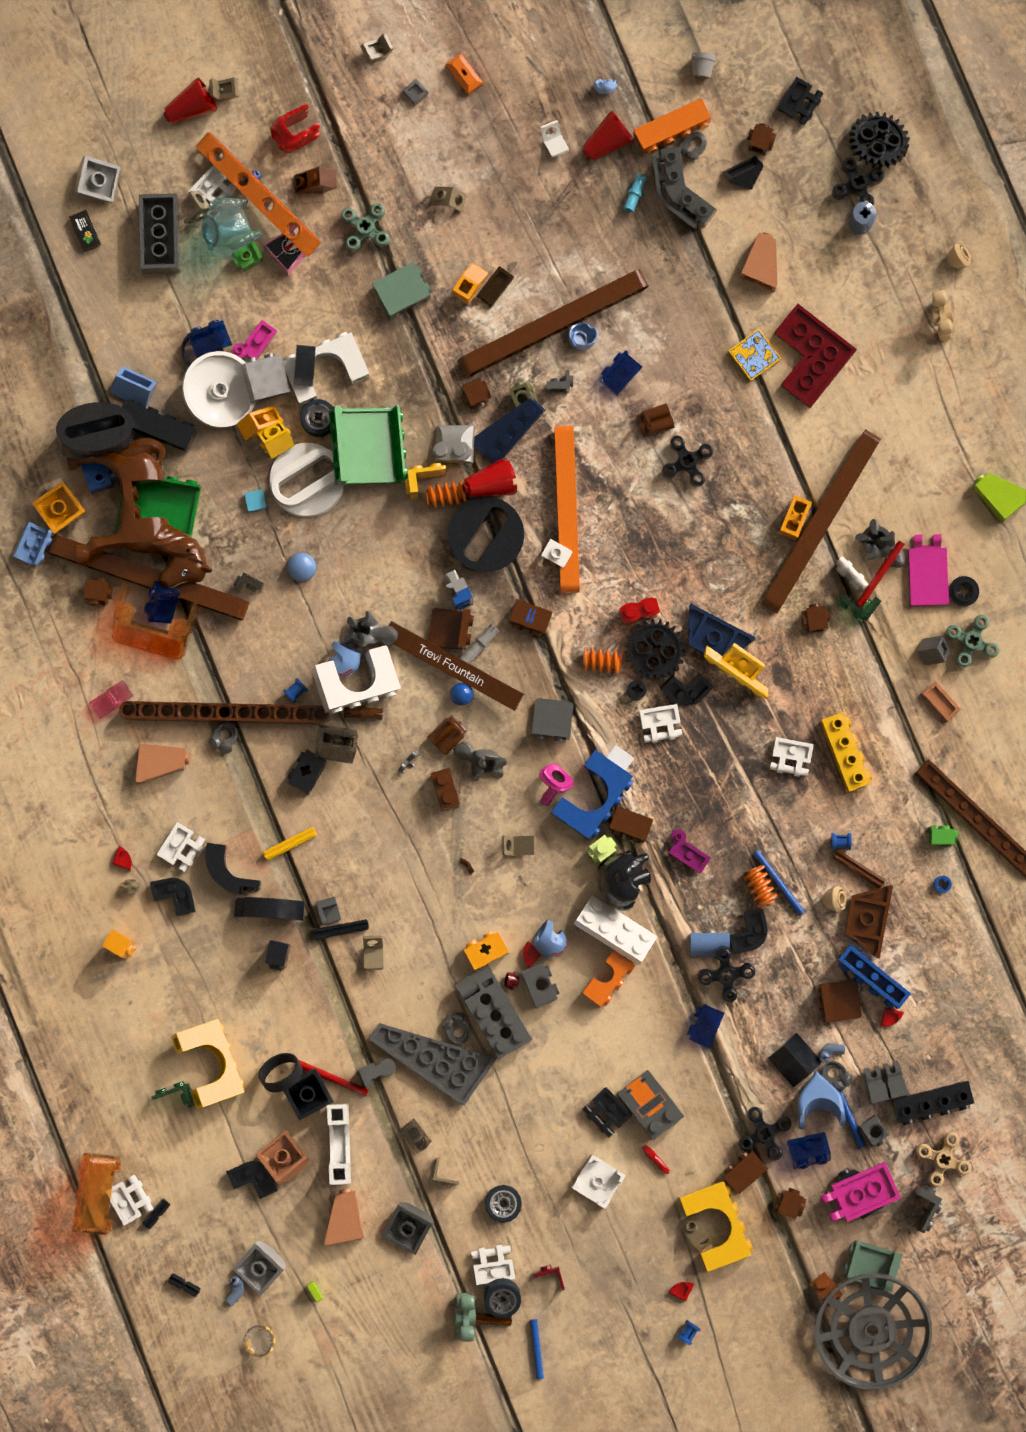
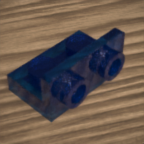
[188,320,232,358]
[600,350,642,396]
[144,581,180,624]
[687,1004,725,1049]
[787,1132,831,1169]

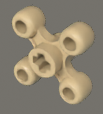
[931,291,953,341]
[916,1132,972,1187]

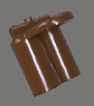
[636,403,675,436]
[427,715,467,756]

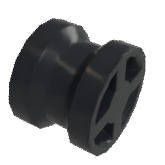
[627,680,647,701]

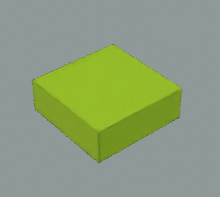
[307,1281,324,1302]

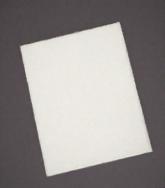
[607,745,634,771]

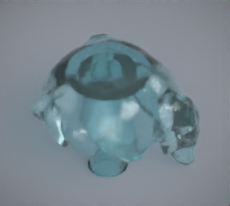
[201,197,262,259]

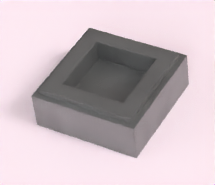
[402,79,429,106]

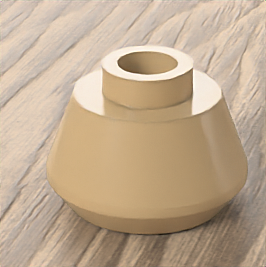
[947,244,971,269]
[822,886,847,912]

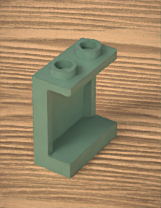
[372,262,432,320]
[843,1240,902,1293]

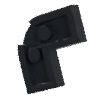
[660,673,714,706]
[150,878,196,916]
[730,908,768,954]
[226,1161,278,1199]

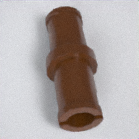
[344,705,383,721]

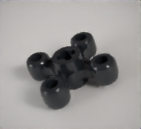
[832,157,885,205]
[661,435,713,487]
[698,945,756,1003]
[738,1106,792,1161]

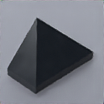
[722,156,764,190]

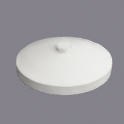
[182,351,256,428]

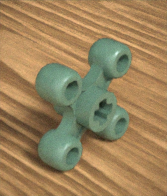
[341,203,390,252]
[945,615,999,668]
[454,1293,476,1342]

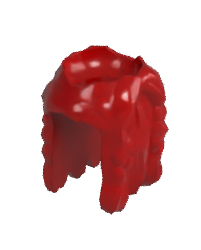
[270,104,320,154]

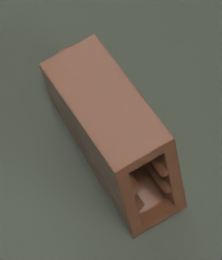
[740,233,778,292]
[135,744,190,784]
[324,1188,364,1246]

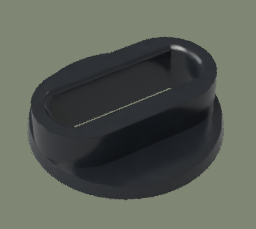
[56,402,134,460]
[448,497,524,572]

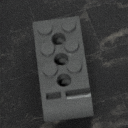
[454,964,532,1059]

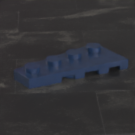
[474,397,546,463]

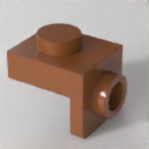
[810,1272,843,1307]

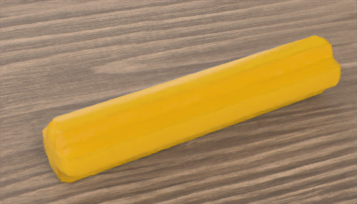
[263,827,317,861]

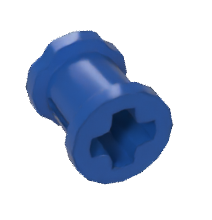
[283,678,308,703]
[830,833,852,850]
[676,1320,701,1346]

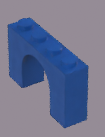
[551,750,634,840]

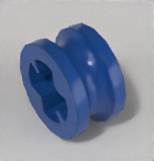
[934,876,952,893]

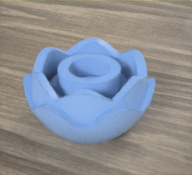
[594,79,617,94]

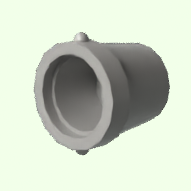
[691,52,716,79]

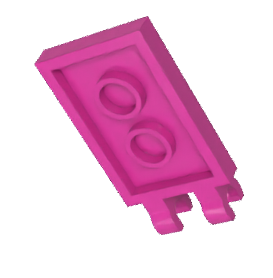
[908,534,949,606]
[820,1162,901,1222]

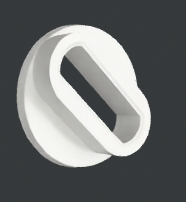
[269,443,345,518]

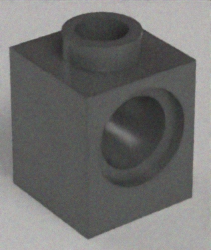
[858,1115,889,1147]

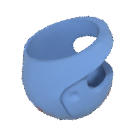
[328,640,361,677]
[533,920,567,958]

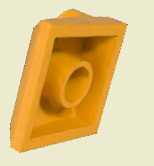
[32,481,86,534]

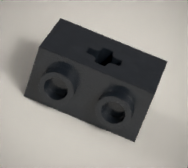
[287,749,328,795]
[265,940,291,971]

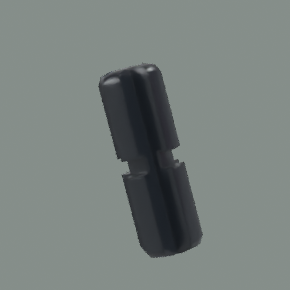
[142,1198,170,1229]
[168,1273,201,1297]

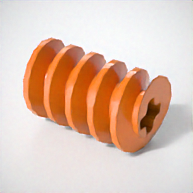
[426,481,466,509]
[582,647,623,675]
[743,865,777,909]

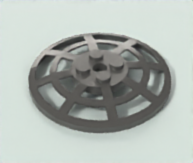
[814,1273,932,1390]

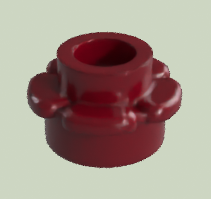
[504,971,519,990]

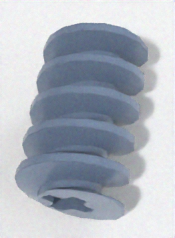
[849,202,877,234]

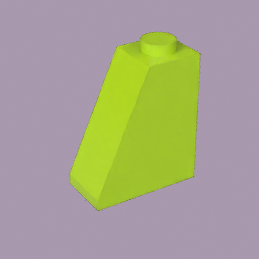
[973,473,1026,523]

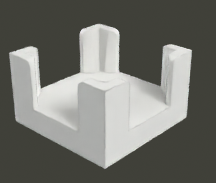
[571,1154,626,1209]

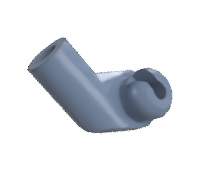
[818,1043,845,1062]
[225,1276,244,1306]

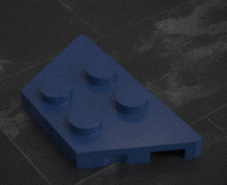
[688,604,756,656]

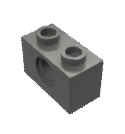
[521,963,560,1008]

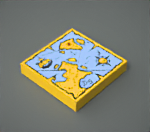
[728,329,781,382]

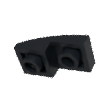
[293,345,316,386]

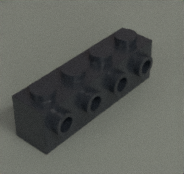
[122,399,197,453]
[891,1081,974,1125]

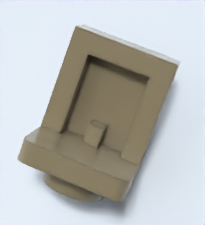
[360,33,393,63]
[208,77,239,102]

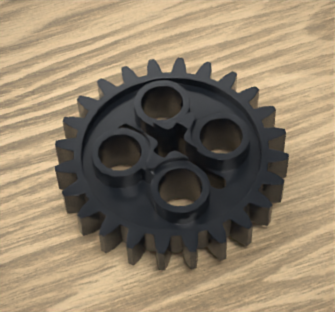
[848,111,910,169]
[624,619,686,681]

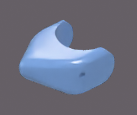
[797,1072,846,1129]

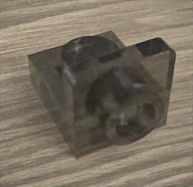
[233,572,265,593]
[399,1118,432,1153]

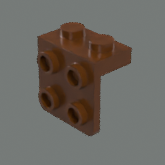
[428,608,474,650]
[816,980,862,1023]

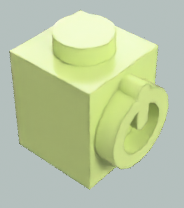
[586,835,617,864]

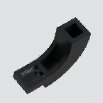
[205,843,261,895]
[234,897,304,921]

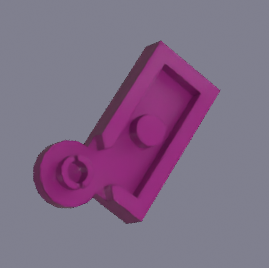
[668,829,711,874]

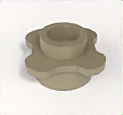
[120,879,141,894]

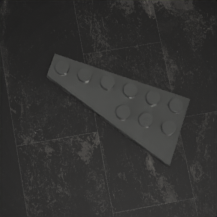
[369,1023,497,1106]

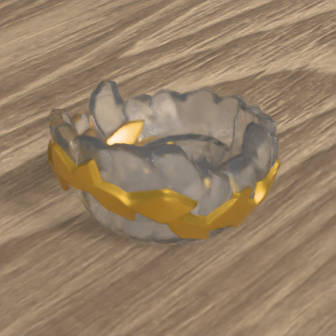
[244,1325,275,1358]

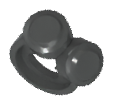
[679,132,707,160]
[209,722,237,754]
[441,1012,470,1044]
[822,1061,852,1092]

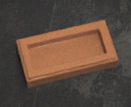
[921,681,961,722]

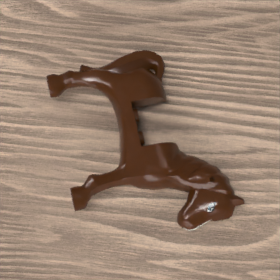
[67,438,212,588]

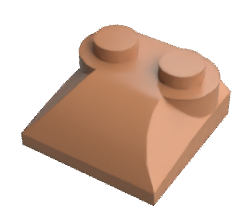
[255,1130,310,1185]

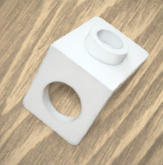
[540,120,569,158]
[540,539,572,568]

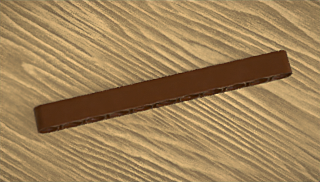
[457,269,649,378]
[761,429,882,614]
[47,534,250,621]
[119,701,330,725]

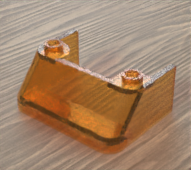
[111,582,200,660]
[72,1152,121,1235]

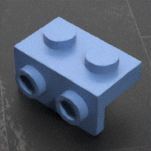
[12,522,52,566]

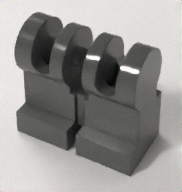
[358,1059,396,1088]
[863,1061,909,1104]

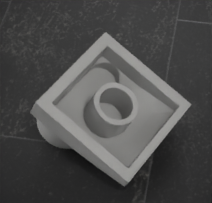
[75,156,121,203]
[433,425,475,463]
[232,1241,286,1296]

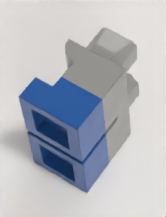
[445,570,474,611]

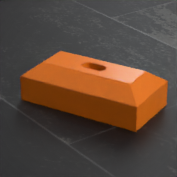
[446,53,483,95]

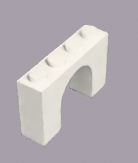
[283,332,370,407]
[311,645,401,714]
[327,1104,351,1185]

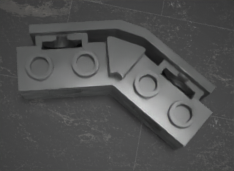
[652,146,717,231]

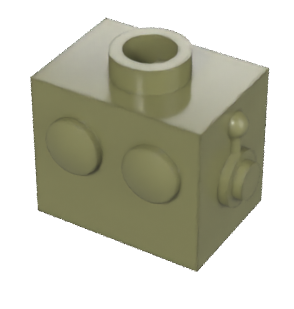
[509,381,538,407]

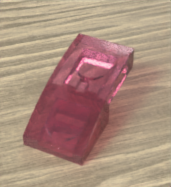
[89,680,133,719]

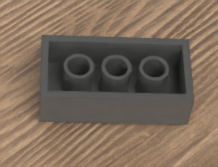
[139,193,180,274]

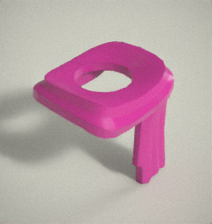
[539,763,574,806]

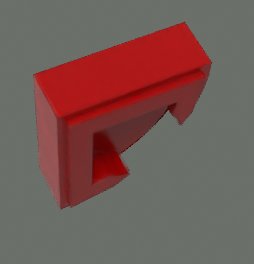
[112,846,132,871]
[523,941,541,968]
[880,1007,904,1027]
[668,1282,694,1302]

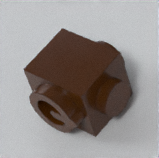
[747,123,776,155]
[461,378,492,410]
[83,577,113,607]
[801,603,830,633]
[776,1188,806,1219]

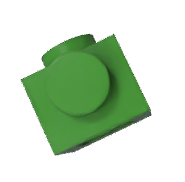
[232,241,263,272]
[929,825,958,846]

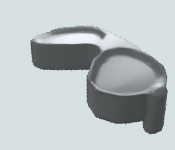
[399,750,421,774]

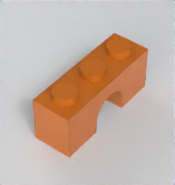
[582,950,636,1007]

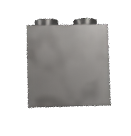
[240,353,291,403]

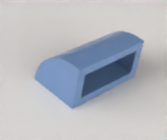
[111,367,157,408]
[690,933,730,957]

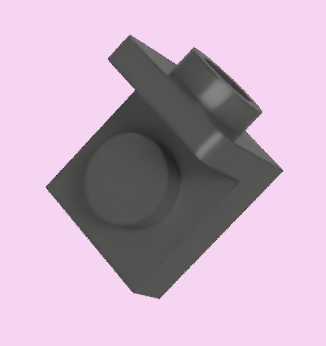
[546,370,573,393]

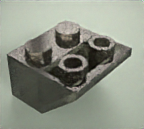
[315,724,358,764]

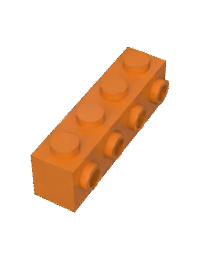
[633,98,711,154]

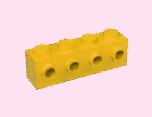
[820,712,872,793]

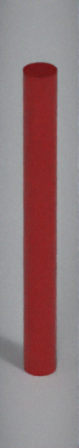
[856,540,905,607]
[295,1060,369,1097]

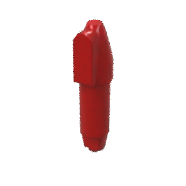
[642,1145,670,1174]

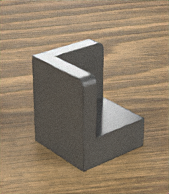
[917,635,950,665]
[316,897,341,925]

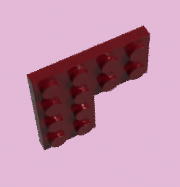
[774,303,857,409]

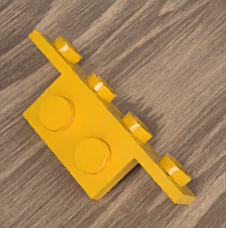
[704,643,768,699]

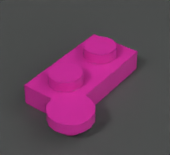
[232,320,277,359]

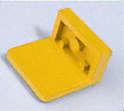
[405,463,446,499]

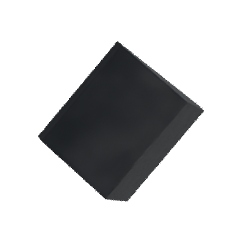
[768,1032,822,1087]
[283,1068,334,1121]

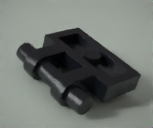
[777,76,823,125]
[582,1087,632,1138]

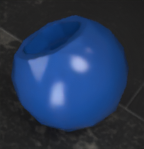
[450,683,474,706]

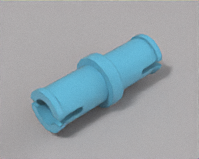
[623,174,647,213]

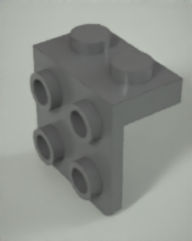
[531,698,573,742]
[913,1185,943,1233]

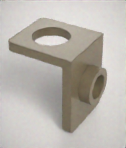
[430,186,467,212]
[183,190,211,224]
[502,835,535,856]
[363,935,384,970]
[433,1157,459,1187]
[679,1214,714,1252]

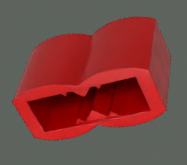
[619,597,660,625]

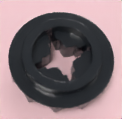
[949,576,979,606]

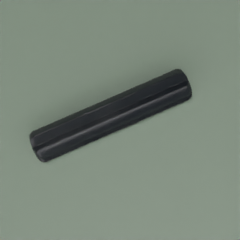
[312,919,369,940]

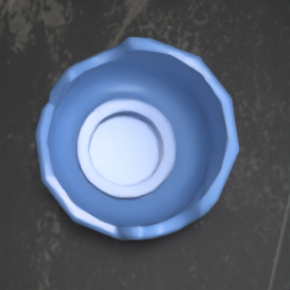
[568,322,598,351]
[287,552,317,582]

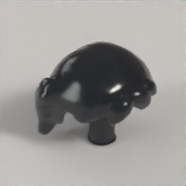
[597,850,651,911]

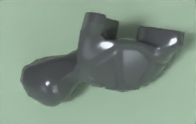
[855,519,905,568]
[343,611,398,648]
[453,742,507,781]

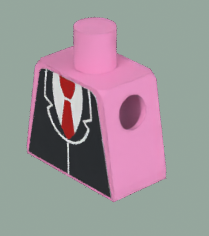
[264,233,306,276]

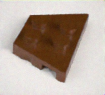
[844,885,893,959]

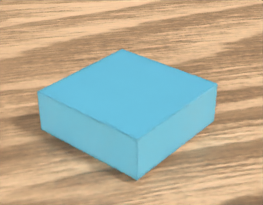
[244,489,267,513]

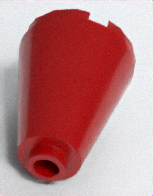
[163,77,217,124]
[582,110,635,161]
[462,458,517,497]

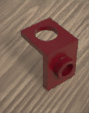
[533,1265,565,1291]

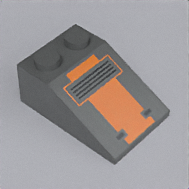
[617,1070,685,1140]

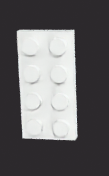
[574,895,657,965]

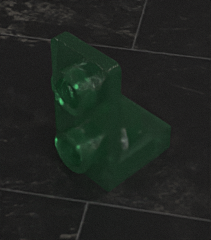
[836,594,881,622]
[151,1081,195,1108]

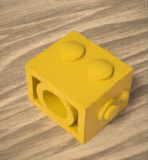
[257,420,294,459]

